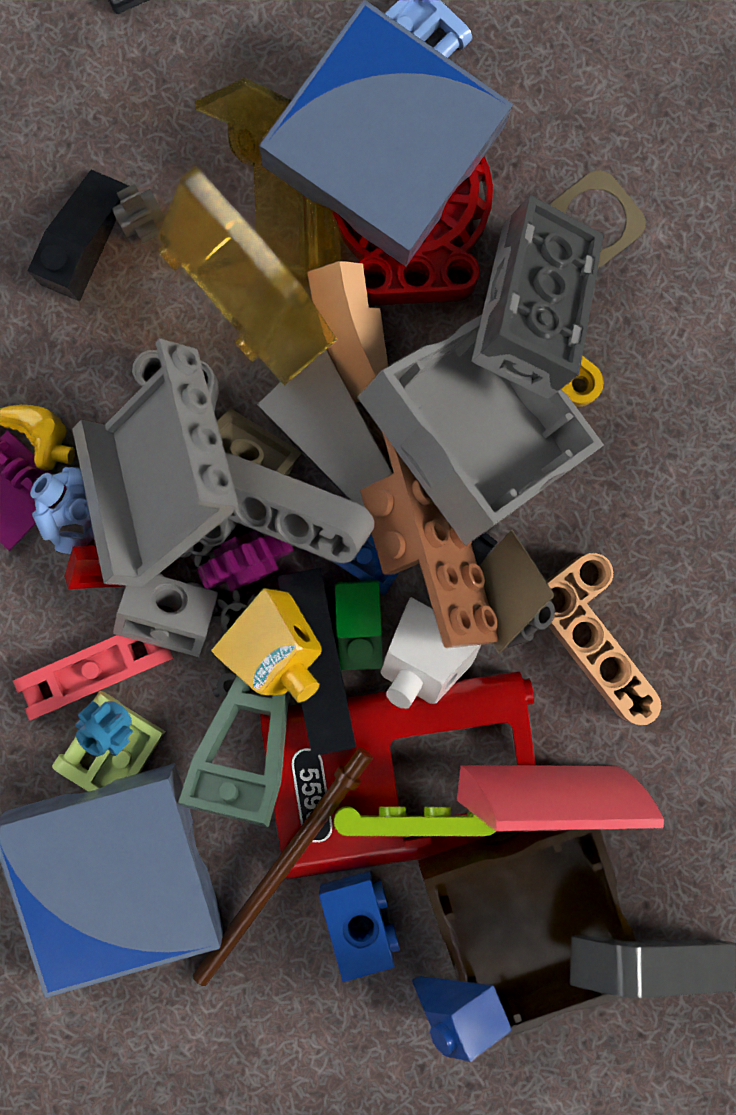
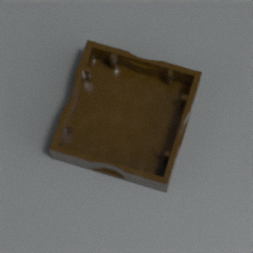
[418,829,636,1040]

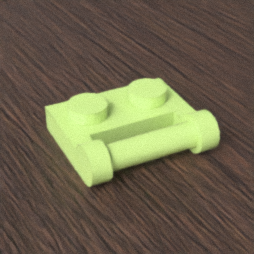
[52,691,166,792]

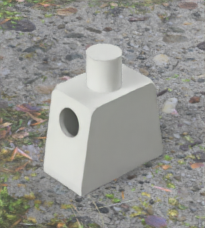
[381,597,481,709]

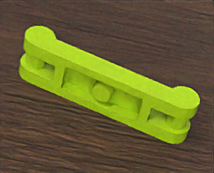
[334,806,496,836]

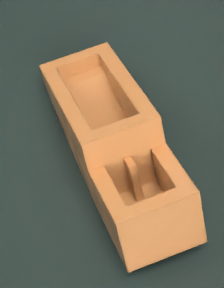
[307,261,388,402]

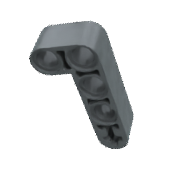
[570,935,736,998]

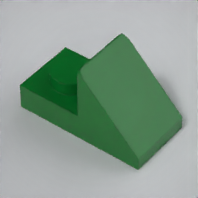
[335,580,383,670]

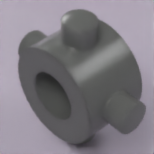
[212,667,237,698]

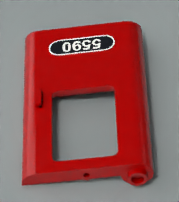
[260,671,536,880]

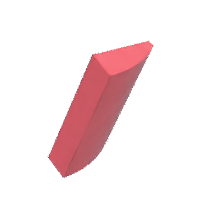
[457,765,664,831]

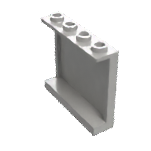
[72,338,239,587]

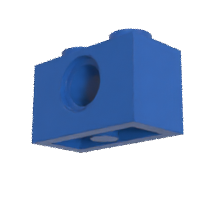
[319,871,400,982]

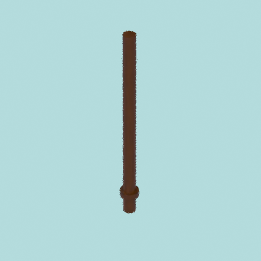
[193,747,373,986]

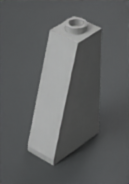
[257,344,392,507]

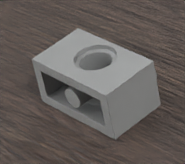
[113,573,218,657]

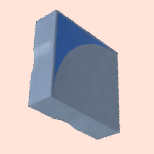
[259,0,513,266]
[0,763,224,998]

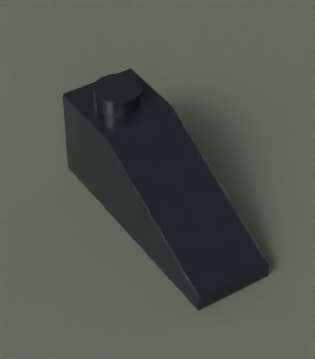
[27,170,130,302]

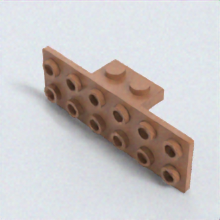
[360,432,499,648]

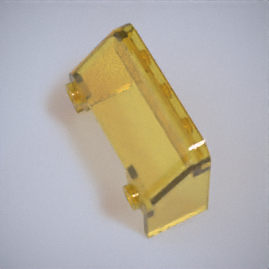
[195,78,341,289]
[157,166,338,386]

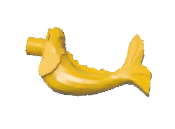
[0,404,75,471]

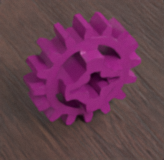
[197,530,294,591]

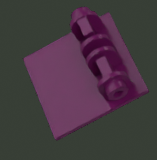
[0,430,67,551]

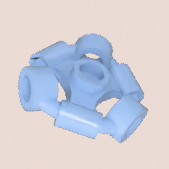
[31,467,95,554]

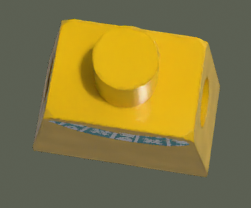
[211,588,321,702]

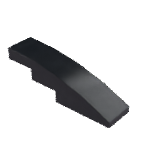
[277,567,356,757]

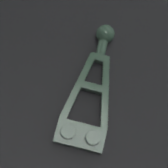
[178,590,290,827]

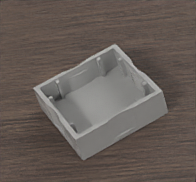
[357,315,604,546]

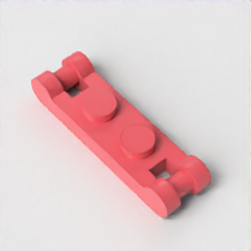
[13,635,173,721]

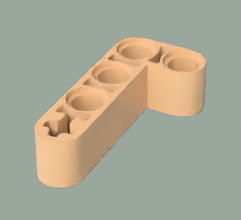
[546,553,661,725]

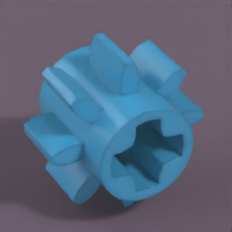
[75,701,133,756]

